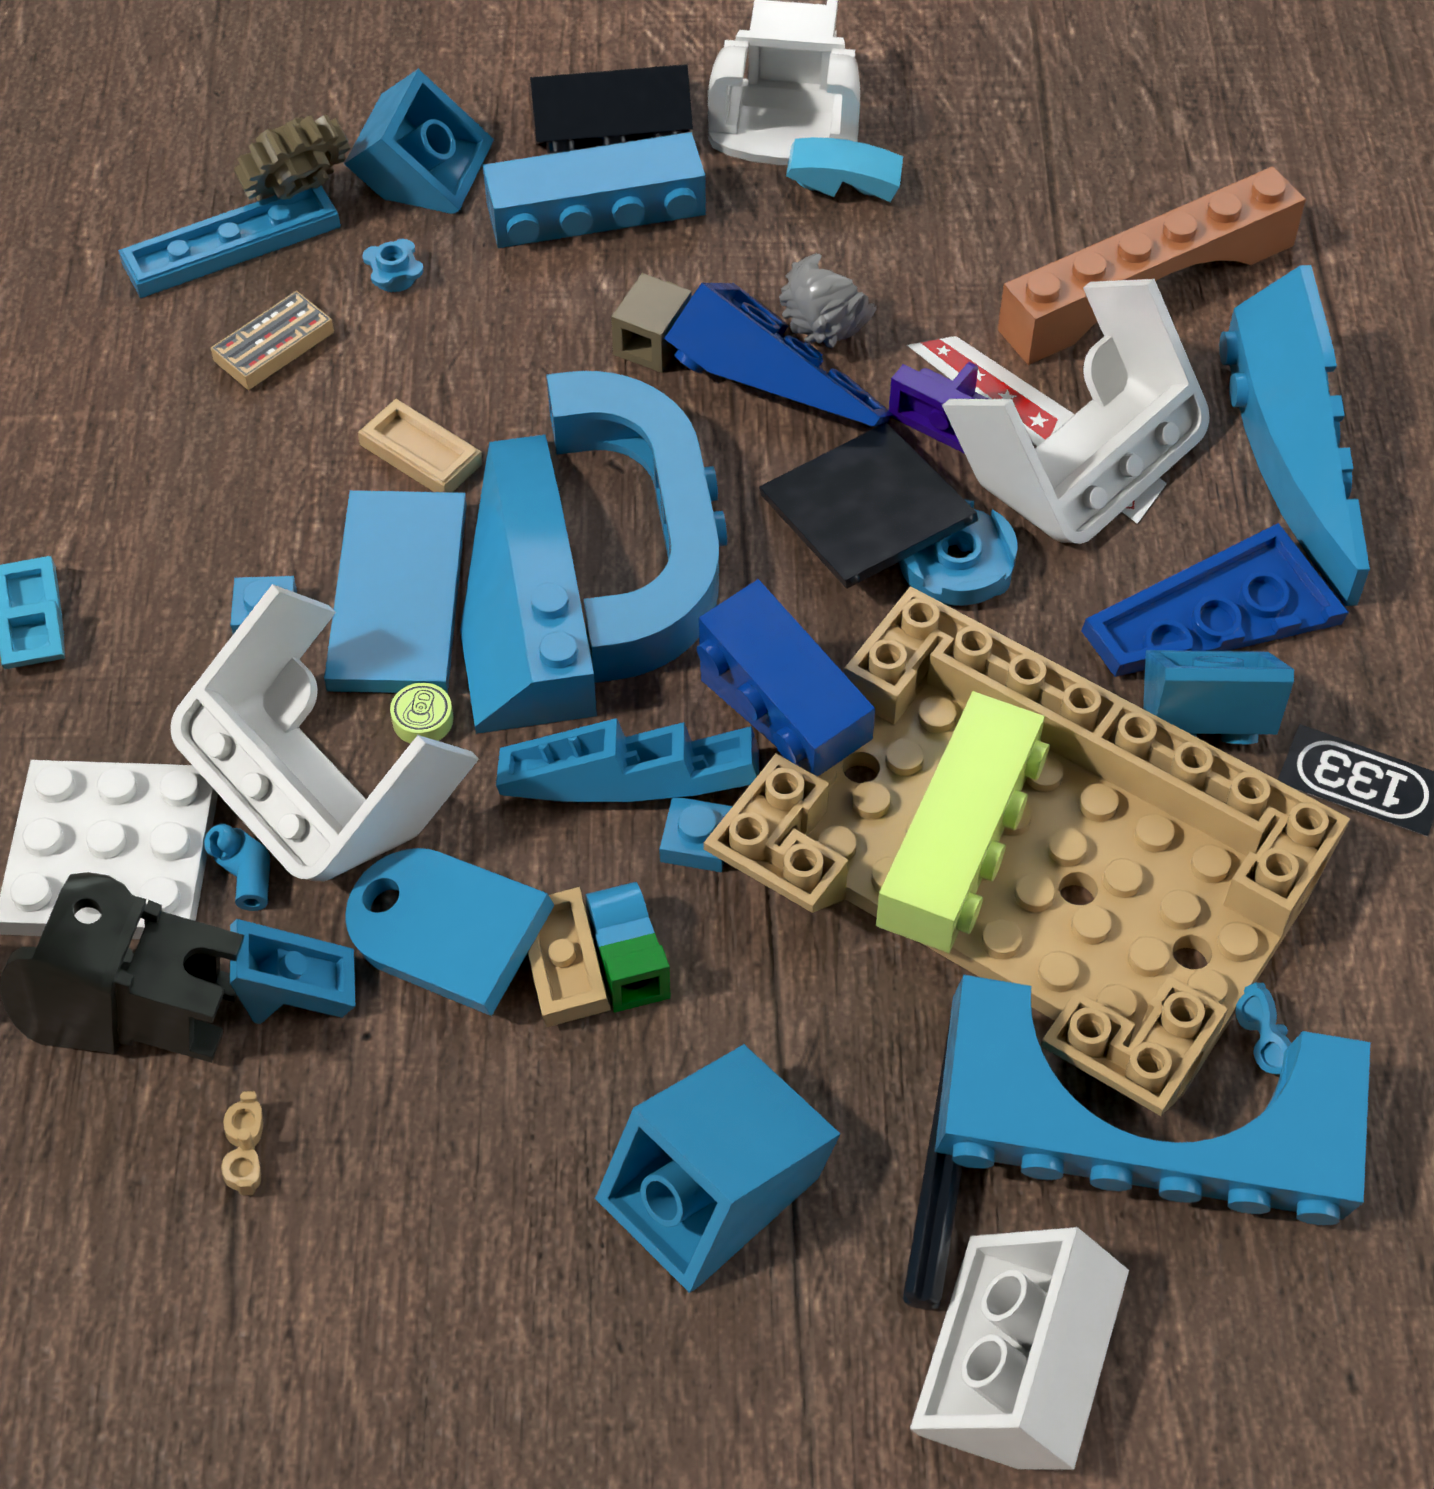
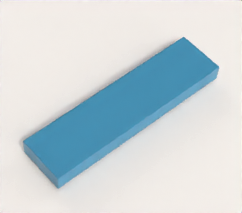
[118,186,341,299]

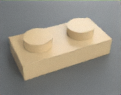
[528,887,611,1027]

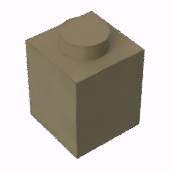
[611,273,692,373]

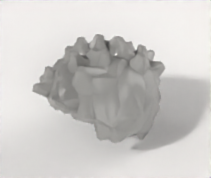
[779,253,877,348]

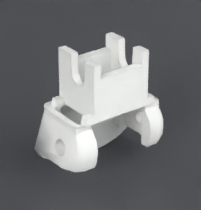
[708,0,860,166]

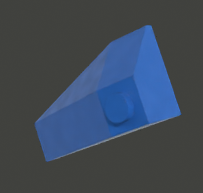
[664,283,893,426]

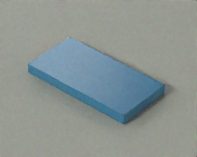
[324,490,467,694]

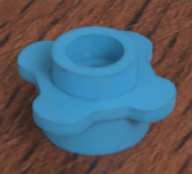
[363,239,423,292]

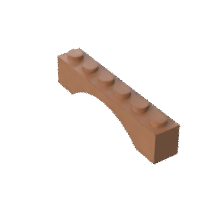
[998,166,1306,365]

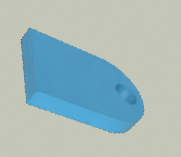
[345,848,554,1016]

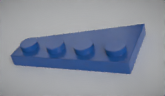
[1081,523,1349,677]

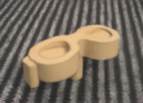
[221,1091,263,1195]

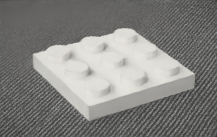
[0,760,218,940]

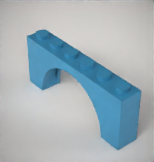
[935,975,1371,1225]

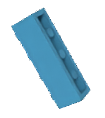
[483,132,706,248]

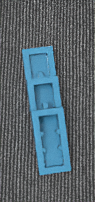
[496,718,759,802]

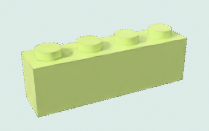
[876,691,1050,953]

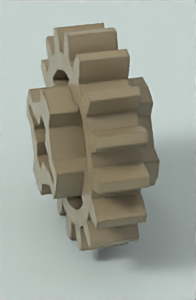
[234,115,351,201]

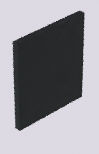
[759,423,978,589]

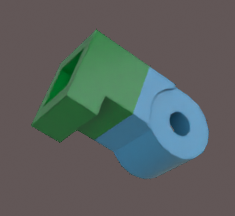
[585,882,671,1013]

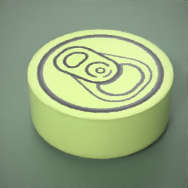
[390,683,453,744]

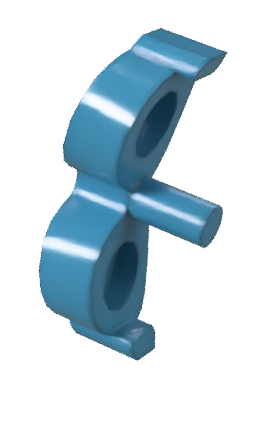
[1235,982,1291,1074]

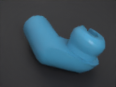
[204,824,270,911]

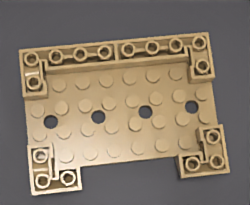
[704,586,1350,1116]

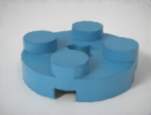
[898,499,1018,606]

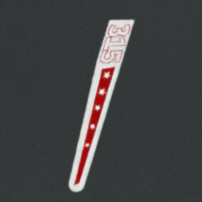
[907,336,1167,524]

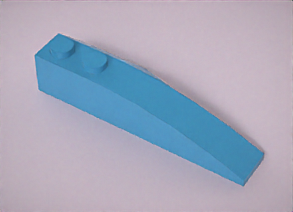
[1219,265,1370,606]
[460,435,597,734]

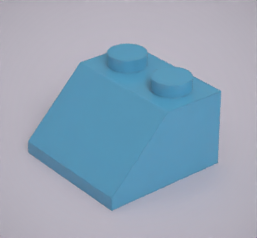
[344,68,494,214]
[1143,650,1294,744]

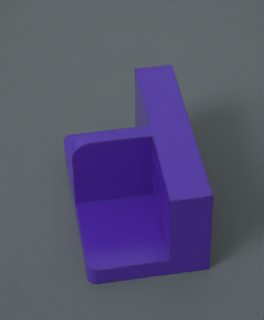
[889,362,989,454]

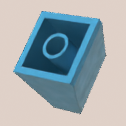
[595,1044,841,1293]

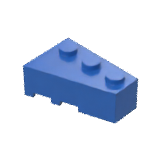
[697,579,875,777]

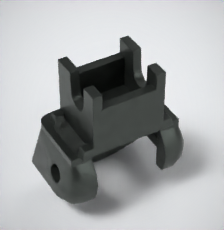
[0,872,244,1063]

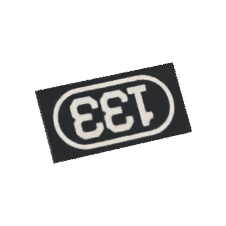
[1278,724,1434,837]

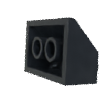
[528,64,693,153]

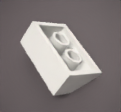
[910,1227,1129,1470]

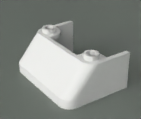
[942,279,1209,544]
[171,584,479,882]

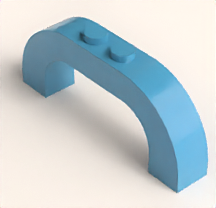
[546,371,727,683]

